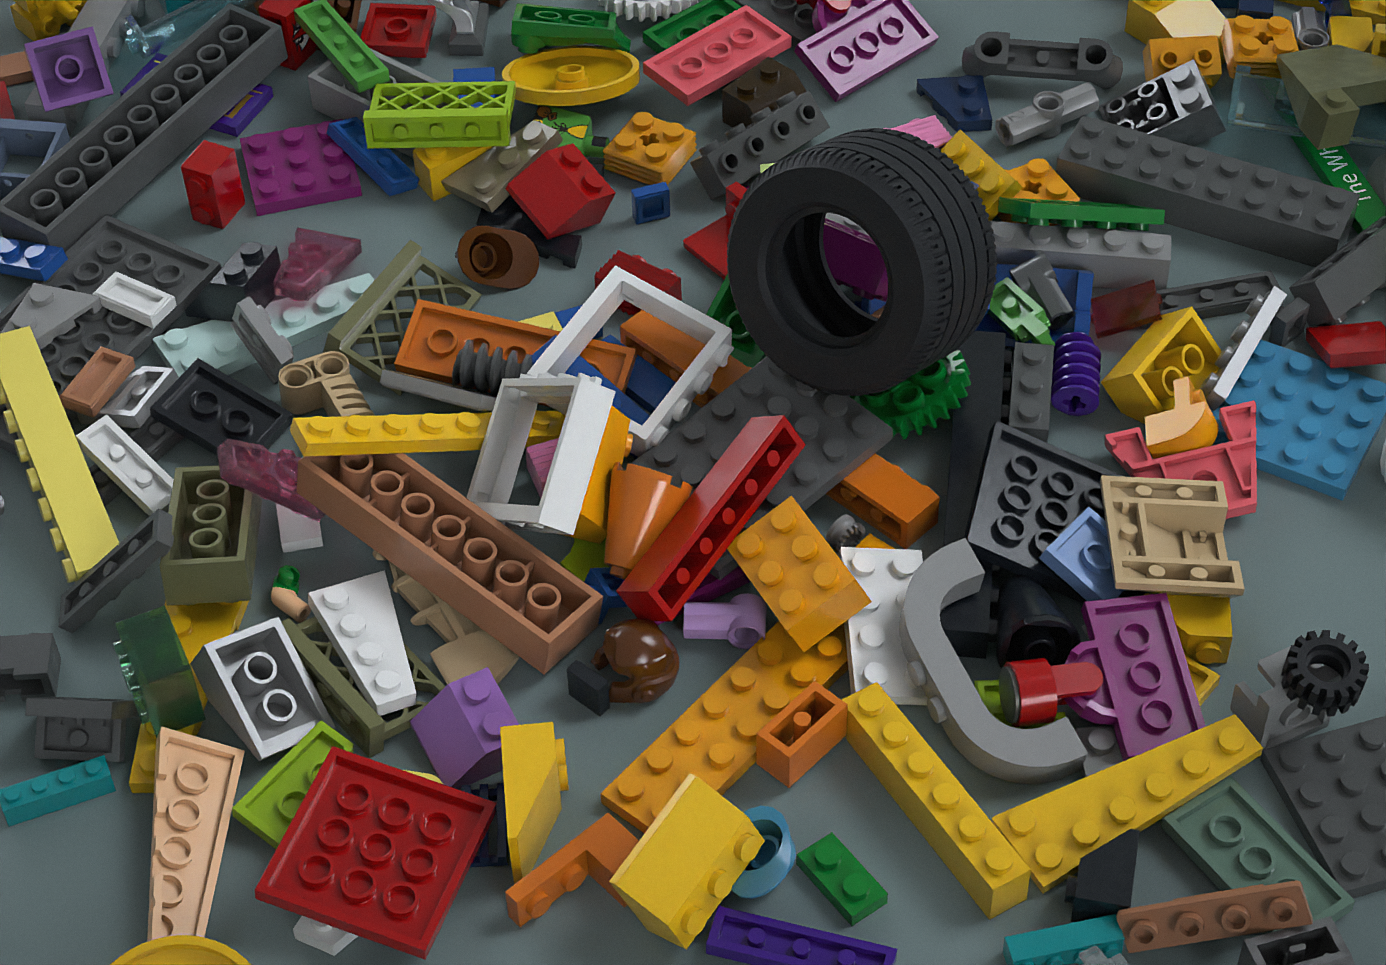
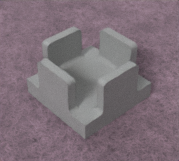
[1230,646,1341,759]

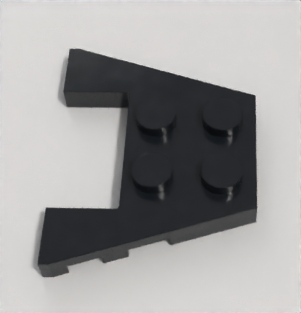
[476,164,604,268]

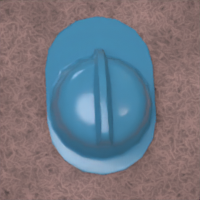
[731,806,796,899]

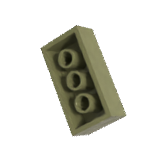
[159,463,262,606]

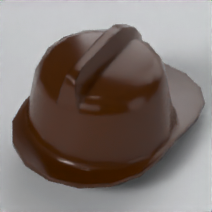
[455,226,539,289]

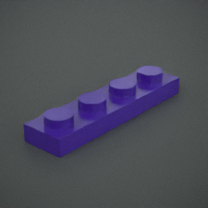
[706,906,897,965]

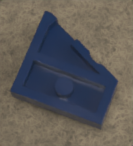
[916,75,992,132]

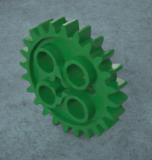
[849,350,971,441]

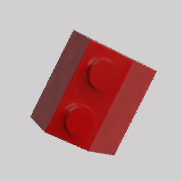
[505,143,616,239]

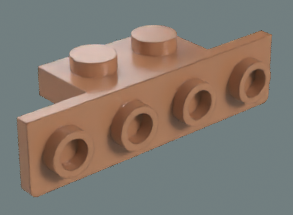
[1116,880,1313,953]

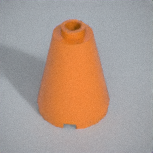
[604,462,693,580]

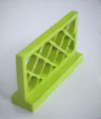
[363,81,516,149]

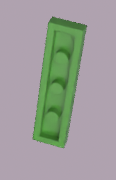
[294,0,390,93]

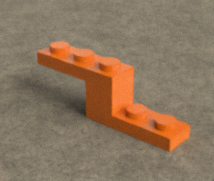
[505,813,639,927]

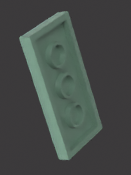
[1161,776,1355,934]

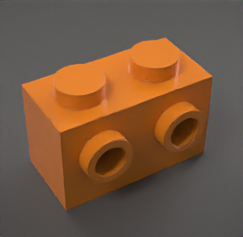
[756,681,848,788]

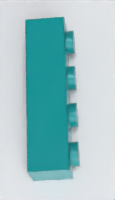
[0,755,116,827]
[1003,914,1125,965]

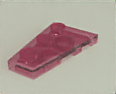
[273,227,362,301]
[217,439,326,522]

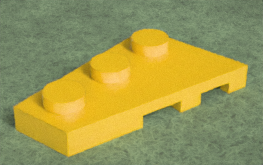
[941,129,1023,221]

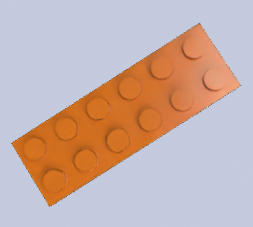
[394,299,637,407]

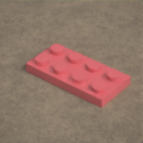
[643,5,792,106]

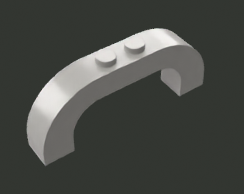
[899,538,1088,784]

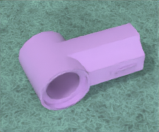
[683,593,767,650]

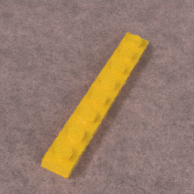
[290,410,566,457]

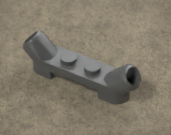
[962,32,1123,89]

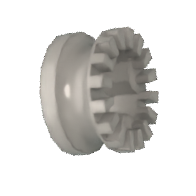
[826,514,866,552]

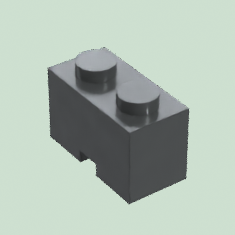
[0,633,61,702]

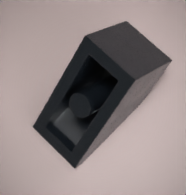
[1064,829,1140,922]

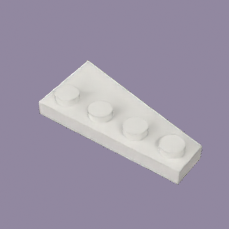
[308,570,416,716]

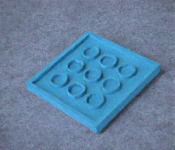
[1210,339,1386,501]

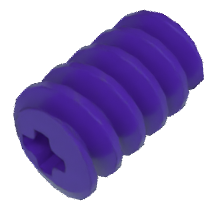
[1051,332,1102,416]

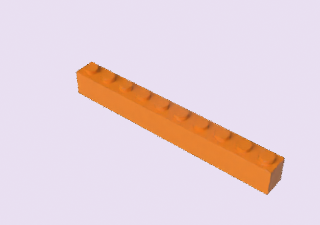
[620,310,940,549]

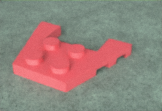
[1105,400,1257,519]

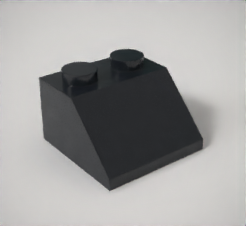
[185,242,285,322]

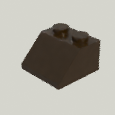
[722,56,807,128]

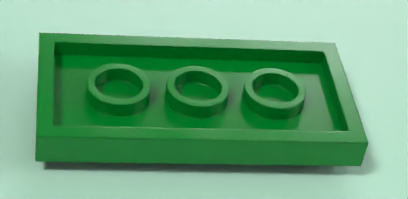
[998,197,1165,231]

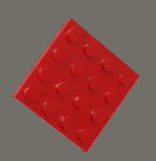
[255,746,496,960]

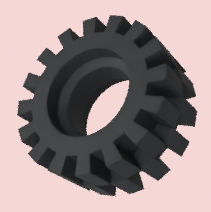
[1281,630,1369,717]

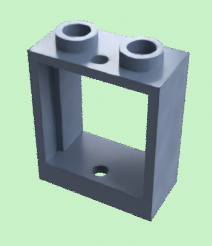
[0,118,70,201]

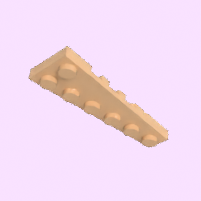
[147,727,245,942]

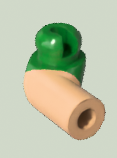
[271,565,311,623]

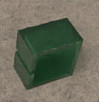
[112,605,206,738]

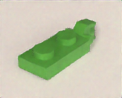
[987,277,1056,346]

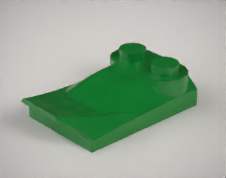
[511,3,631,54]

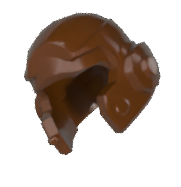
[590,618,679,703]

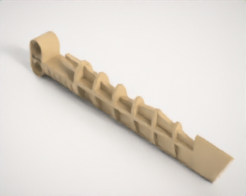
[278,351,519,685]

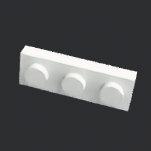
[76,414,174,517]

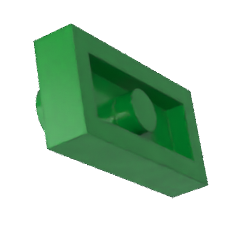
[796,832,888,926]

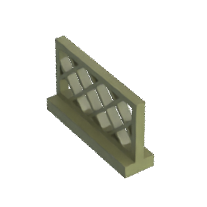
[323,240,482,396]
[281,616,445,758]

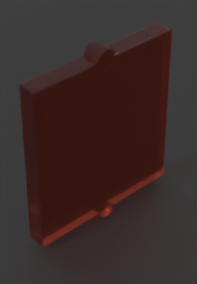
[1091,280,1163,339]

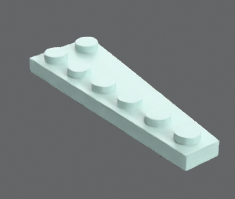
[152,273,374,378]

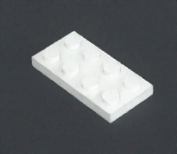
[838,547,928,705]

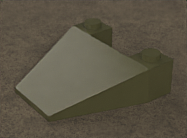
[1276,44,1386,150]

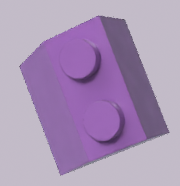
[24,26,114,112]
[410,667,519,790]

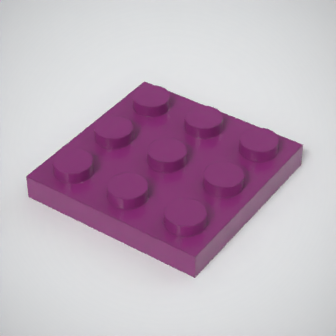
[239,119,362,216]

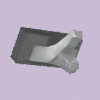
[427,0,490,56]

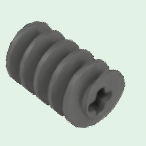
[452,339,533,396]

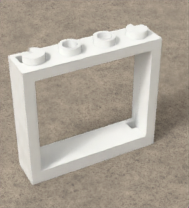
[527,265,734,457]
[467,373,616,535]

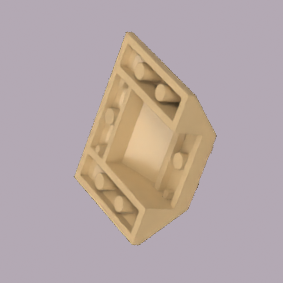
[1100,475,1245,599]

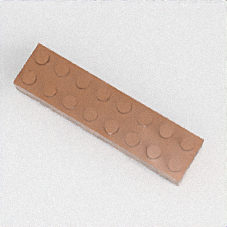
[297,453,603,675]

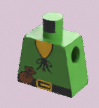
[533,105,609,159]

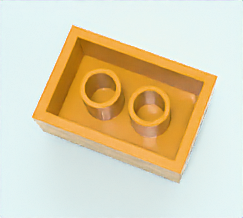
[727,495,872,652]

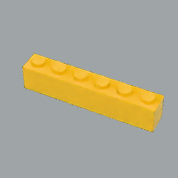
[842,682,1031,920]

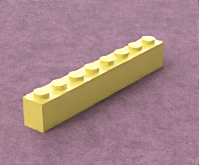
[0,326,119,583]

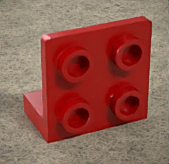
[683,181,747,280]

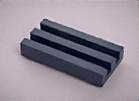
[462,783,508,868]

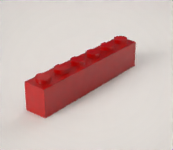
[616,415,806,622]

